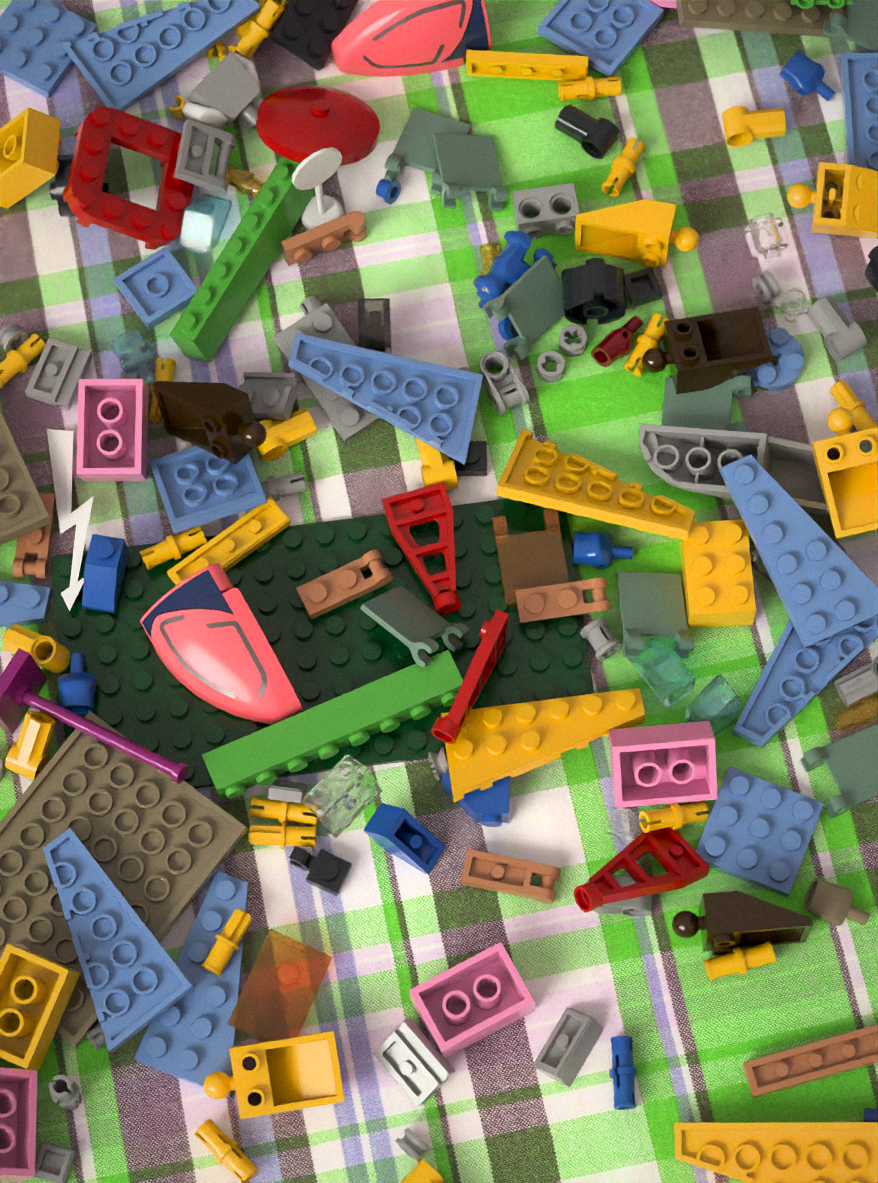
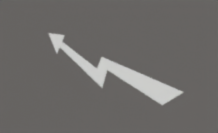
[47,429,94,611]

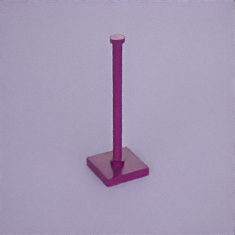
[0,648,189,784]

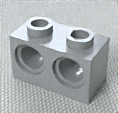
[512,183,580,240]

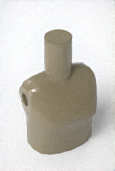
[802,877,869,926]

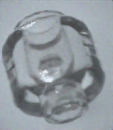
[744,213,789,262]

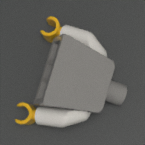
[168,45,261,128]

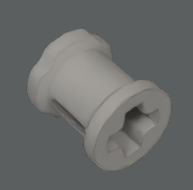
[580,617,622,661]

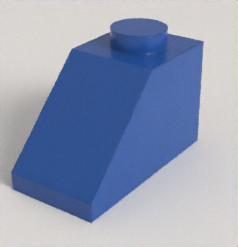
[82,534,129,614]
[442,773,510,827]
[363,803,446,875]

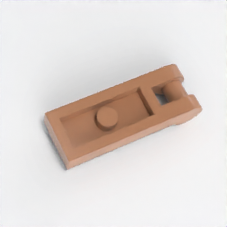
[281,211,367,266]
[13,493,56,579]
[296,549,393,620]
[515,577,611,623]
[461,849,561,904]

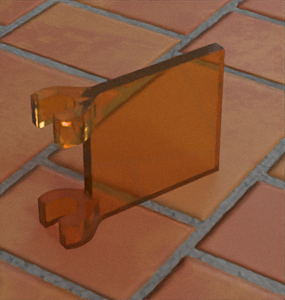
[492,509,569,606]

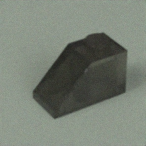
[358,298,392,354]

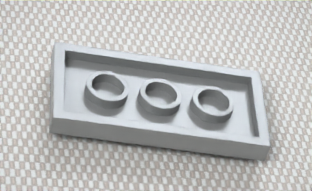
[274,303,381,442]

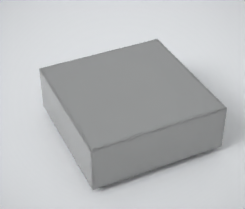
[268,780,307,803]
[34,1141,76,1183]

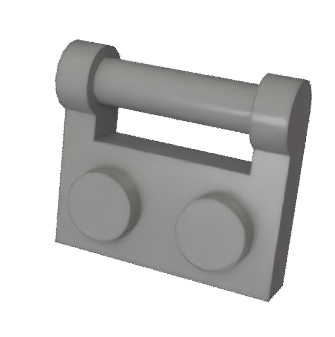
[174,118,236,196]

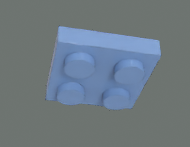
[114,246,198,329]

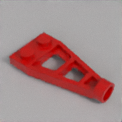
[382,482,462,615]
[431,609,509,744]
[574,827,711,912]

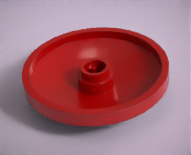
[256,85,380,166]

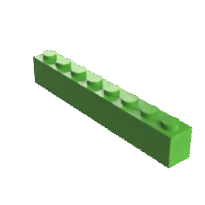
[170,156,315,363]
[202,649,463,800]

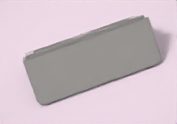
[532,1007,603,1087]

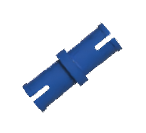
[609,1036,637,1110]

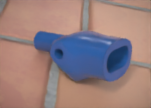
[778,50,835,101]
[572,531,633,569]
[58,653,96,714]

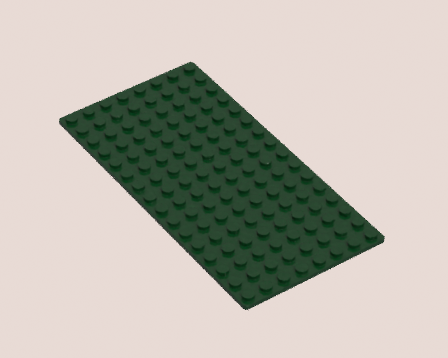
[51,499,594,788]

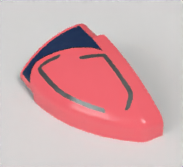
[331,0,492,77]
[140,563,303,725]

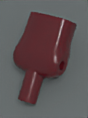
[591,315,643,367]

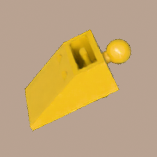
[787,162,878,239]
[574,199,699,268]
[811,407,878,539]
[203,1031,345,1119]

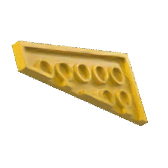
[496,429,696,541]
[441,688,645,802]
[674,1122,878,1183]

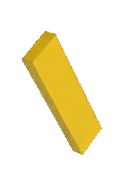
[466,50,588,81]
[167,497,291,585]

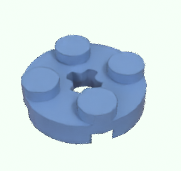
[743,327,804,392]

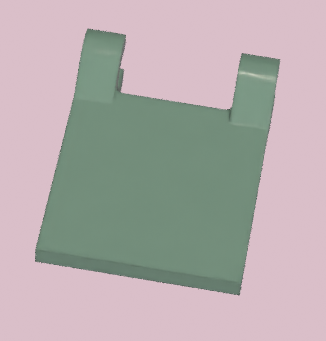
[822,0,878,52]
[385,107,471,196]
[433,133,508,211]
[481,255,565,360]
[662,375,752,432]
[616,572,694,659]
[360,585,470,668]
[800,724,878,819]

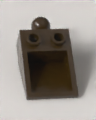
[642,307,772,394]
[152,381,267,464]
[672,891,812,955]

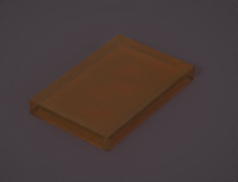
[227,929,332,1041]

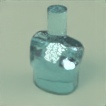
[111,330,156,384]

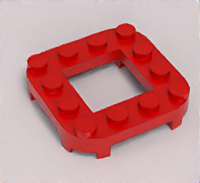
[63,106,194,250]

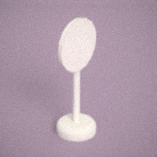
[292,147,344,230]

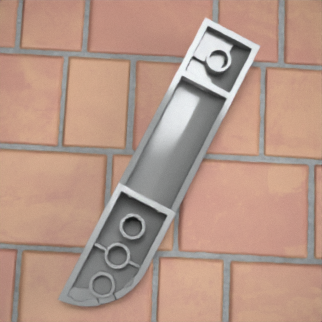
[639,424,840,516]

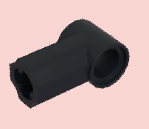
[555,104,620,159]

